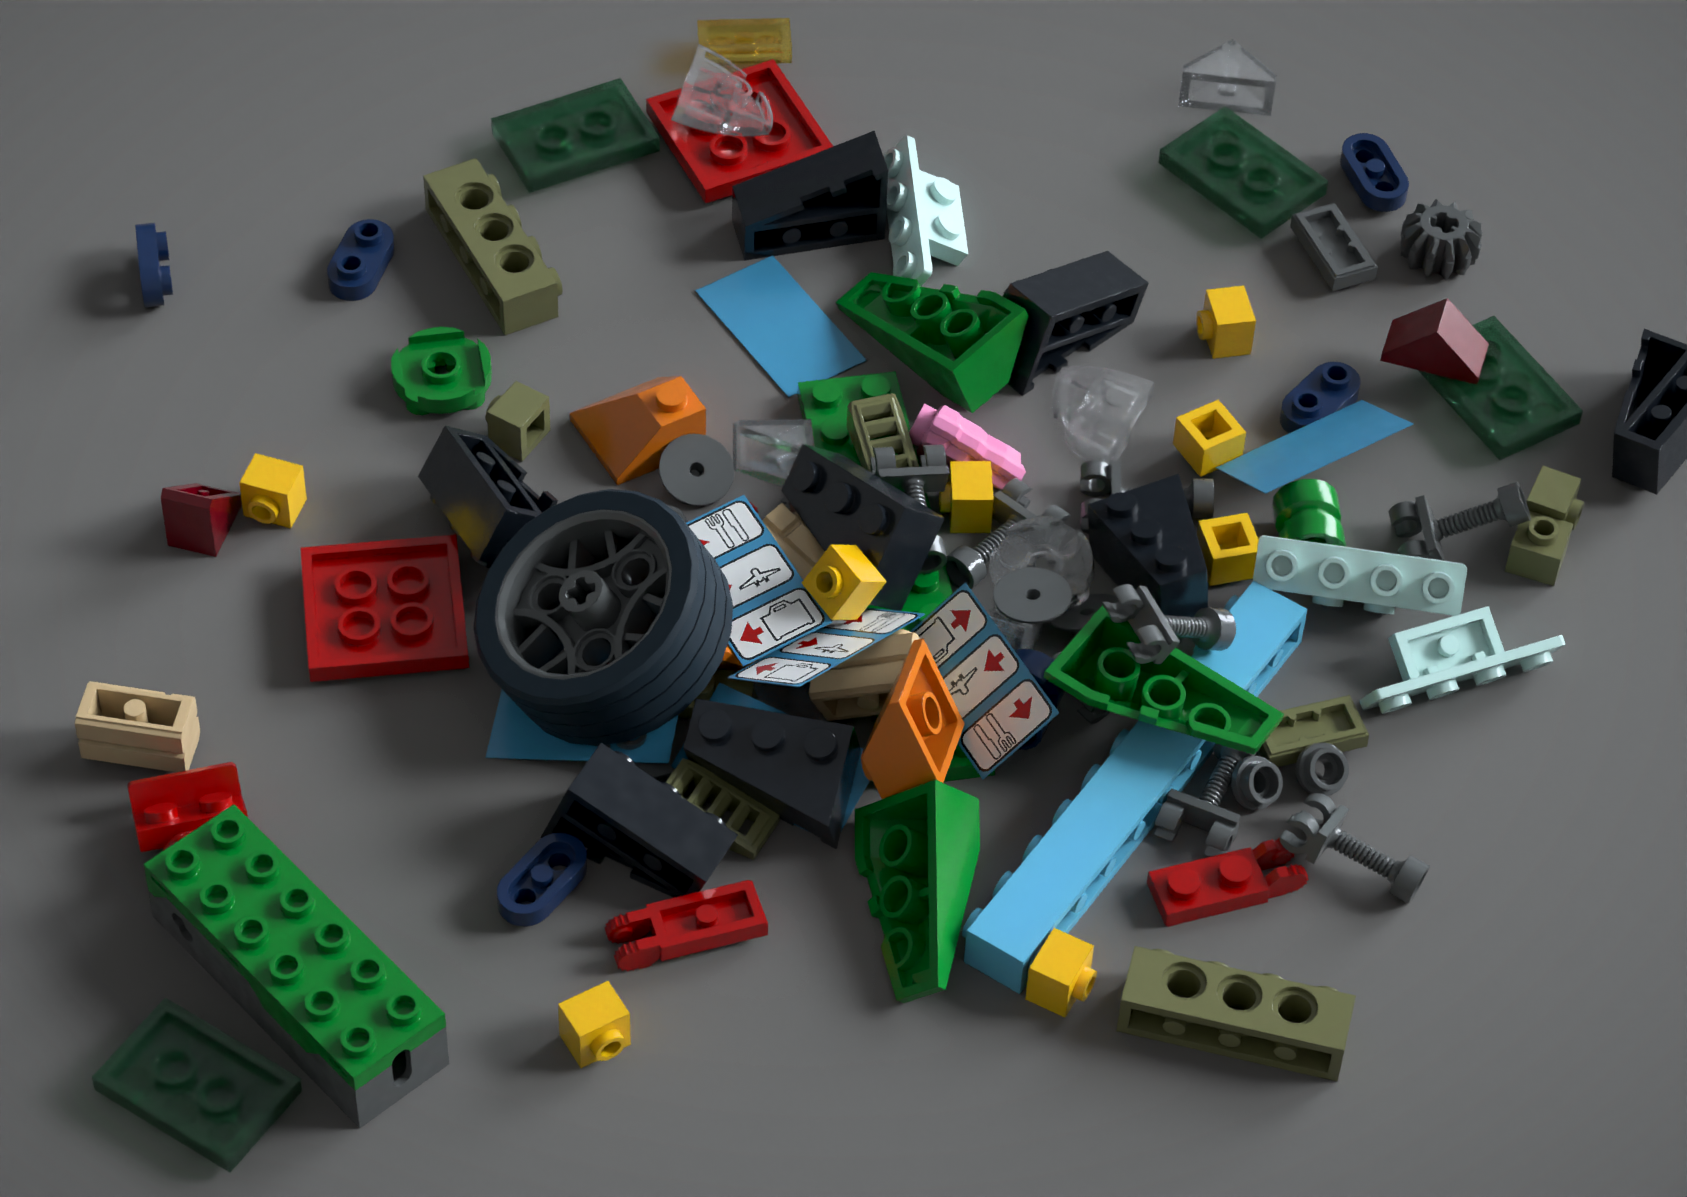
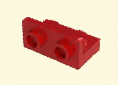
[127,762,248,852]

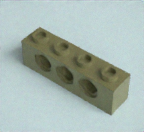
[423,158,563,335]
[1116,946,1356,1082]

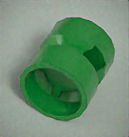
[1272,479,1346,547]

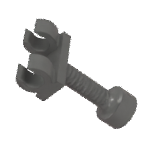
[870,444,949,574]
[1080,460,1214,534]
[945,478,1072,589]
[1388,482,1531,561]
[1102,584,1236,664]
[1153,743,1261,857]
[1279,793,1430,904]

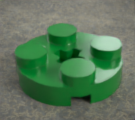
[391,327,492,416]

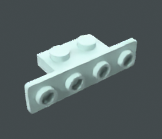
[884,135,968,287]
[1252,535,1467,616]
[1359,606,1566,714]

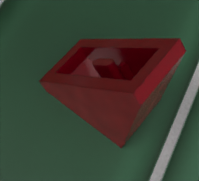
[1380,298,1489,385]
[161,483,242,557]

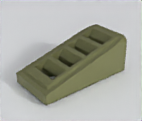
[847,393,919,472]
[666,758,780,860]

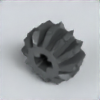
[1400,199,1482,280]

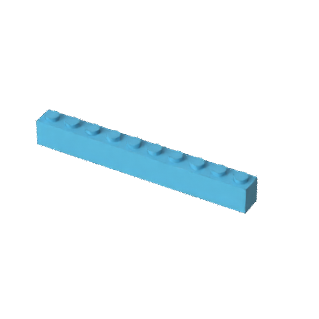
[962,581,1307,994]

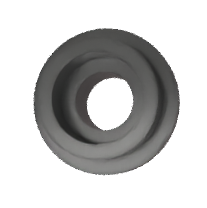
[1296,742,1349,796]
[1231,756,1283,810]

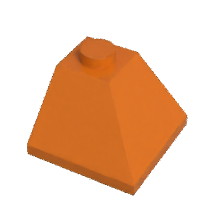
[570,376,706,486]
[861,638,965,799]

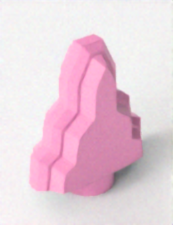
[909,404,1026,490]

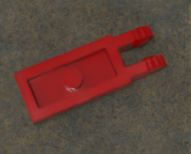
[1147,838,1309,927]
[604,879,768,972]

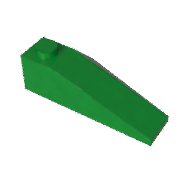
[836,272,1028,413]
[1043,605,1284,755]
[855,780,980,1003]

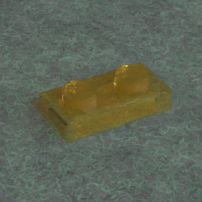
[697,18,792,65]

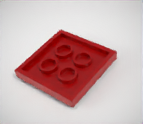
[646,59,833,204]
[300,534,469,682]

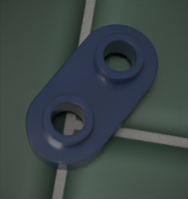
[1340,133,1409,212]
[327,219,395,301]
[135,222,173,308]
[1280,362,1361,434]
[497,833,587,927]

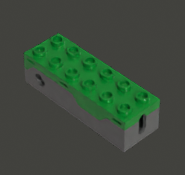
[144,804,449,1129]

